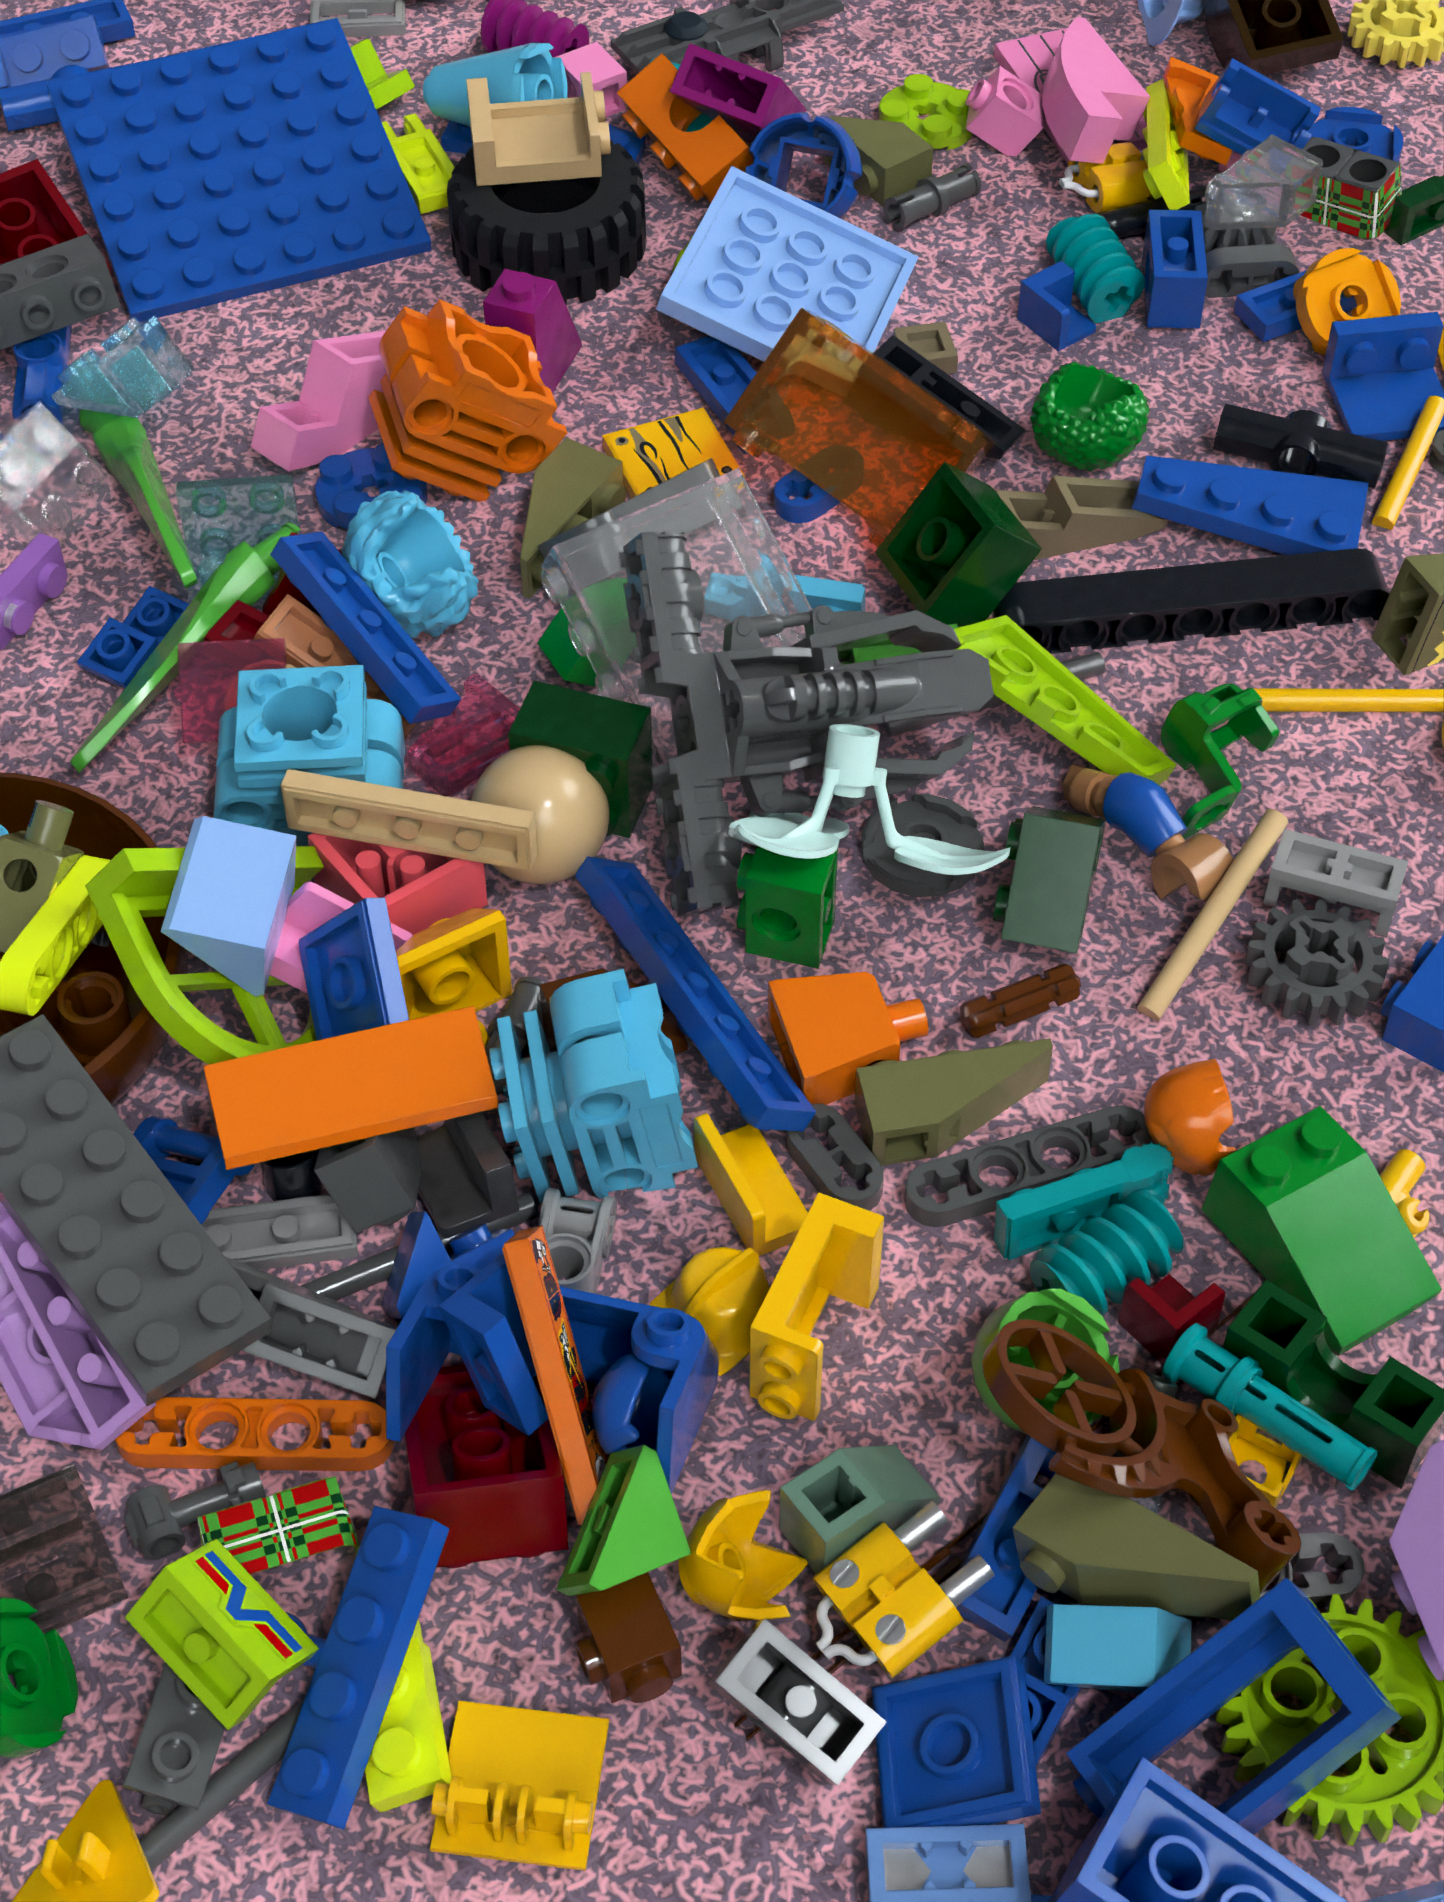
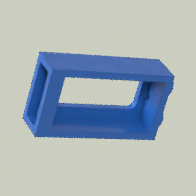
[1066,1577,1402,1835]

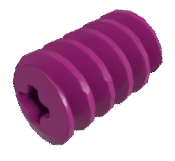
[480,0,589,57]

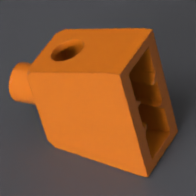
[768,972,928,1105]

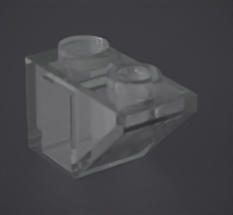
[1204,134,1323,230]

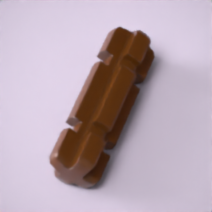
[959,964,1081,1038]

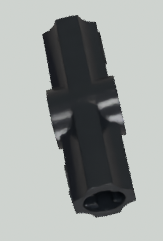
[1213,404,1389,489]

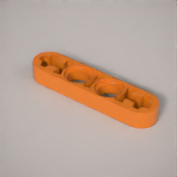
[114,1397,395,1472]

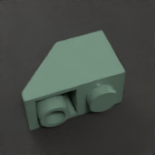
[779,1445,940,1574]

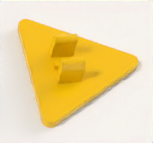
[11,1779,160,1902]

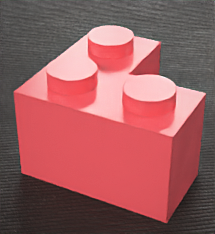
[307,833,488,935]

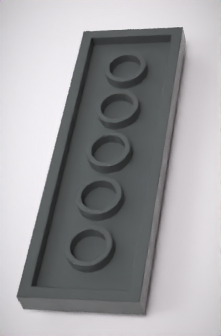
[0,1014,272,1406]

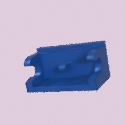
[1194,58,1321,178]

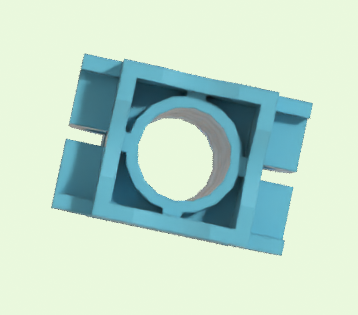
[213,665,405,846]
[489,969,698,1203]

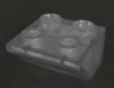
[0,401,119,547]

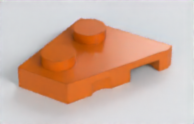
[1163,57,1233,166]

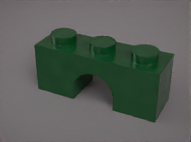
[1223,1280,1444,1489]

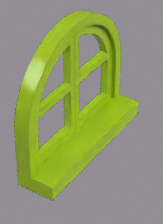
[85,846,324,1064]

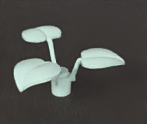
[728,724,1011,875]

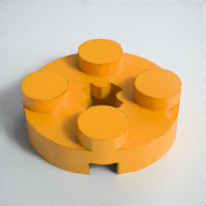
[1293,248,1401,355]

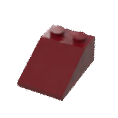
[0,159,112,275]
[404,1364,569,1568]

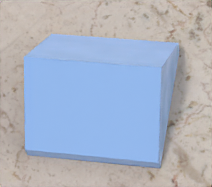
[160,816,296,997]

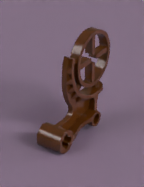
[982,1319,1301,1594]

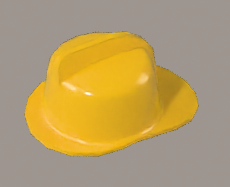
[649,1247,770,1376]

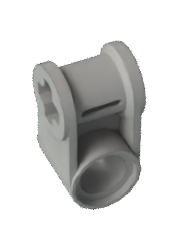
[539,1188,617,1294]

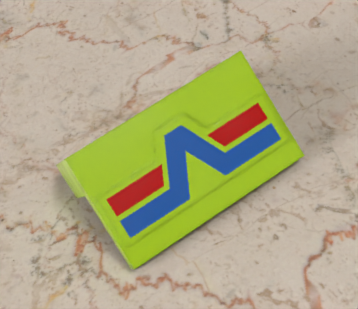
[125,1539,319,1731]

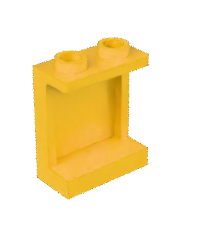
[750,1192,884,1421]

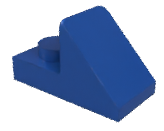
[381,1211,515,1319]

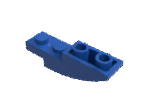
[0,15,110,89]

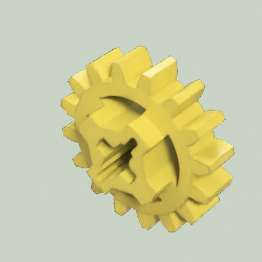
[1347,0,1444,68]

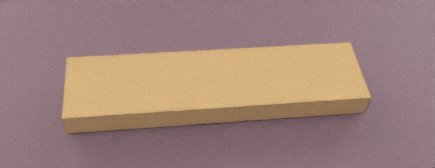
[281,769,538,871]

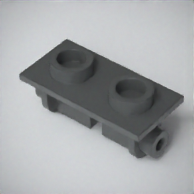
[123,1662,225,1816]

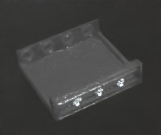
[541,468,841,767]

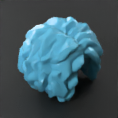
[341,490,479,638]

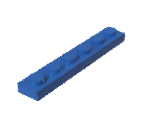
[575,856,816,1132]

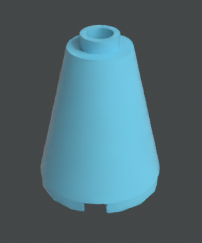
[423,42,568,127]

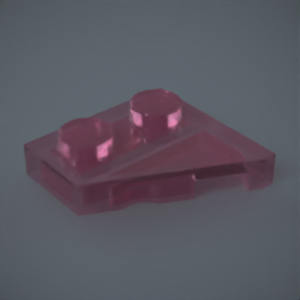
[407,673,520,796]

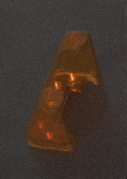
[724,307,995,547]

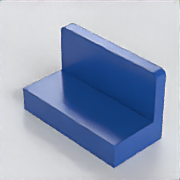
[438,1254,549,1436]

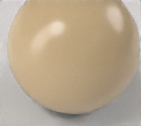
[471,745,610,884]

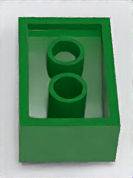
[1201,1106,1442,1356]

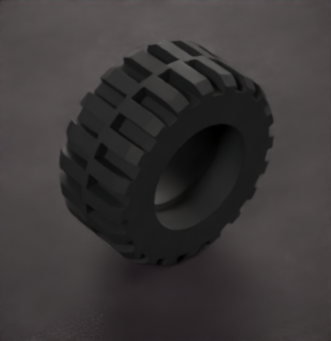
[447,139,646,306]

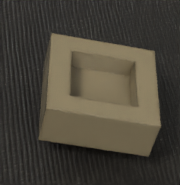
[893,322,958,374]

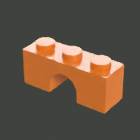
[616,53,753,204]

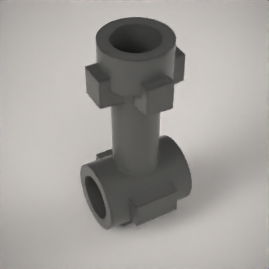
[124,1461,266,1560]

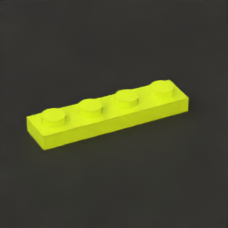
[1142,79,1190,210]

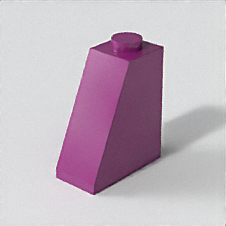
[670,43,807,143]
[483,269,582,394]

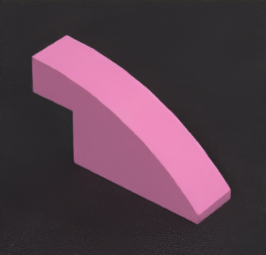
[1042,17,1150,164]
[250,330,386,472]

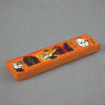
[502,1225,607,1526]

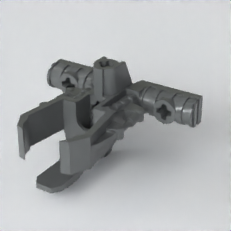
[619,530,994,916]

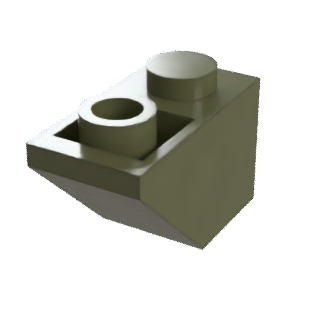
[823,116,933,207]

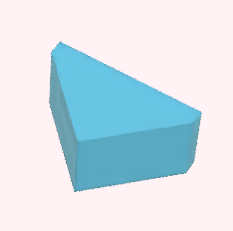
[1044,1604,1192,1694]

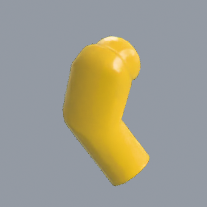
[1379,1149,1429,1237]

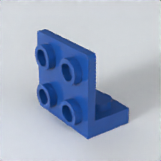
[1322,312,1444,441]

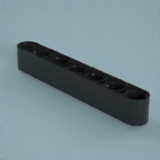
[991,548,1390,654]

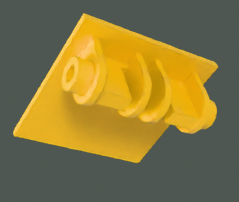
[430,1701,610,1871]

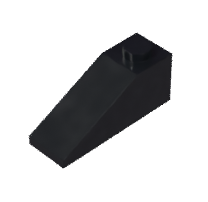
[843,335,1025,460]

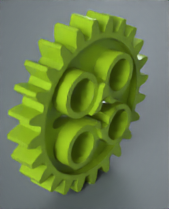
[1215,1594,1444,1846]

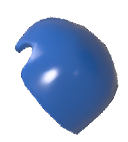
[591,1352,671,1456]

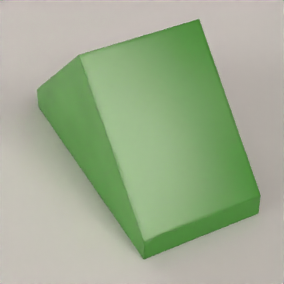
[556,1445,691,1596]

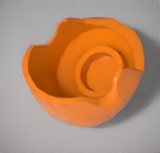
[1144,1059,1237,1176]

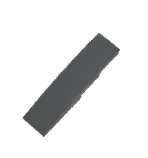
[225,1256,397,1398]

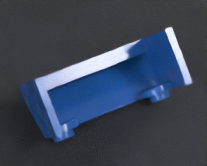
[386,1264,719,1494]

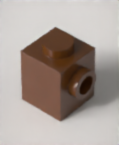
[574,1572,682,1703]

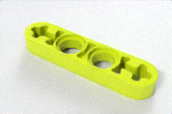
[0,855,111,1016]

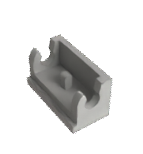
[1263,829,1408,938]

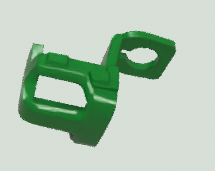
[1161,683,1279,840]

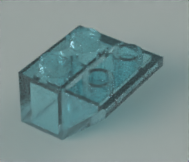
[51,315,195,418]

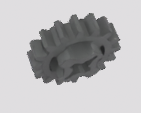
[1245,899,1389,1026]

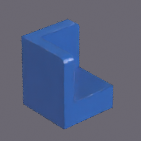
[1017,261,1096,352]

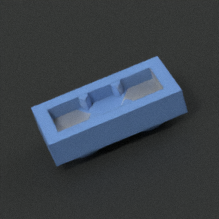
[865,1824,1031,1902]

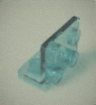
[176,474,301,607]

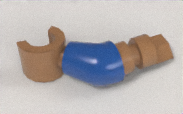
[1062,764,1234,901]

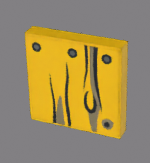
[602,407,745,498]

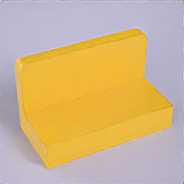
[694,1113,808,1256]

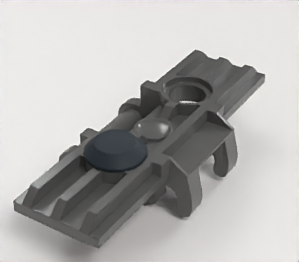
[611,0,844,74]

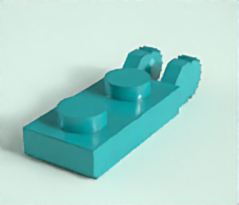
[994,1142,1174,1261]

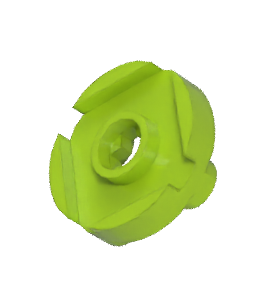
[878,74,973,151]

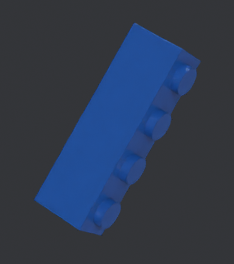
[1049,1757,1348,1902]

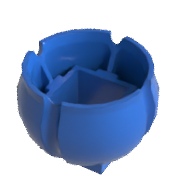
[745,112,862,219]

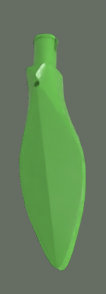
[79,399,198,589]
[70,522,301,773]

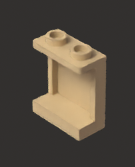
[466,72,611,186]

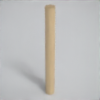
[1137,809,1288,1021]

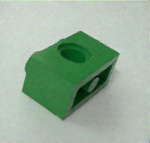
[737,846,838,969]

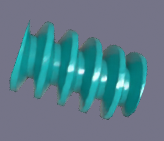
[1046,213,1145,323]
[1029,1191,1184,1316]

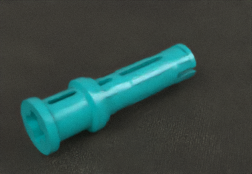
[1162,1323,1377,1491]

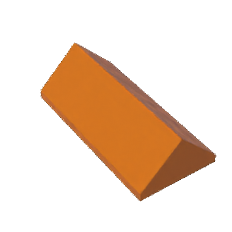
[203,1006,498,1170]

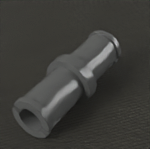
[883,164,981,230]

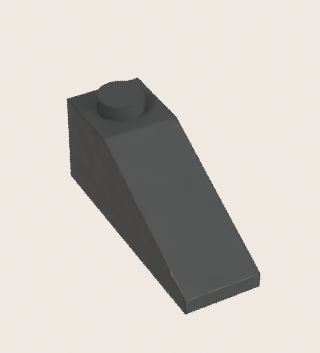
[314,1127,422,1233]

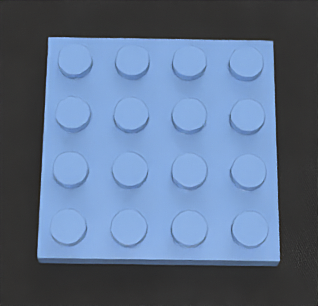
[655,166,918,401]

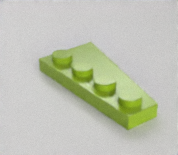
[954,615,1177,785]

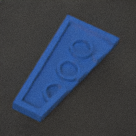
[1131,455,1369,555]

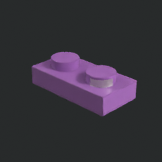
[0,532,68,650]

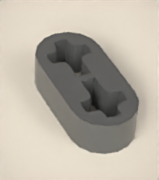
[1205,244,1299,298]
[786,1104,884,1211]

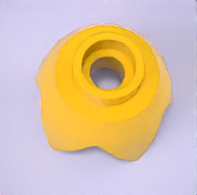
[678,1490,808,1621]

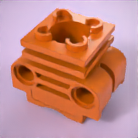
[368,299,568,502]

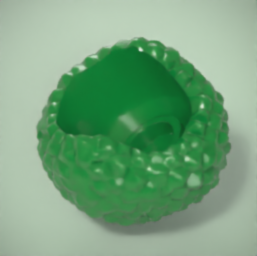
[1030,362,1150,472]

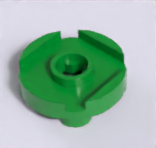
[0,1598,78,1758]

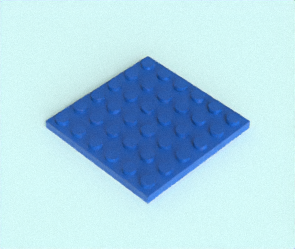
[47,18,431,324]

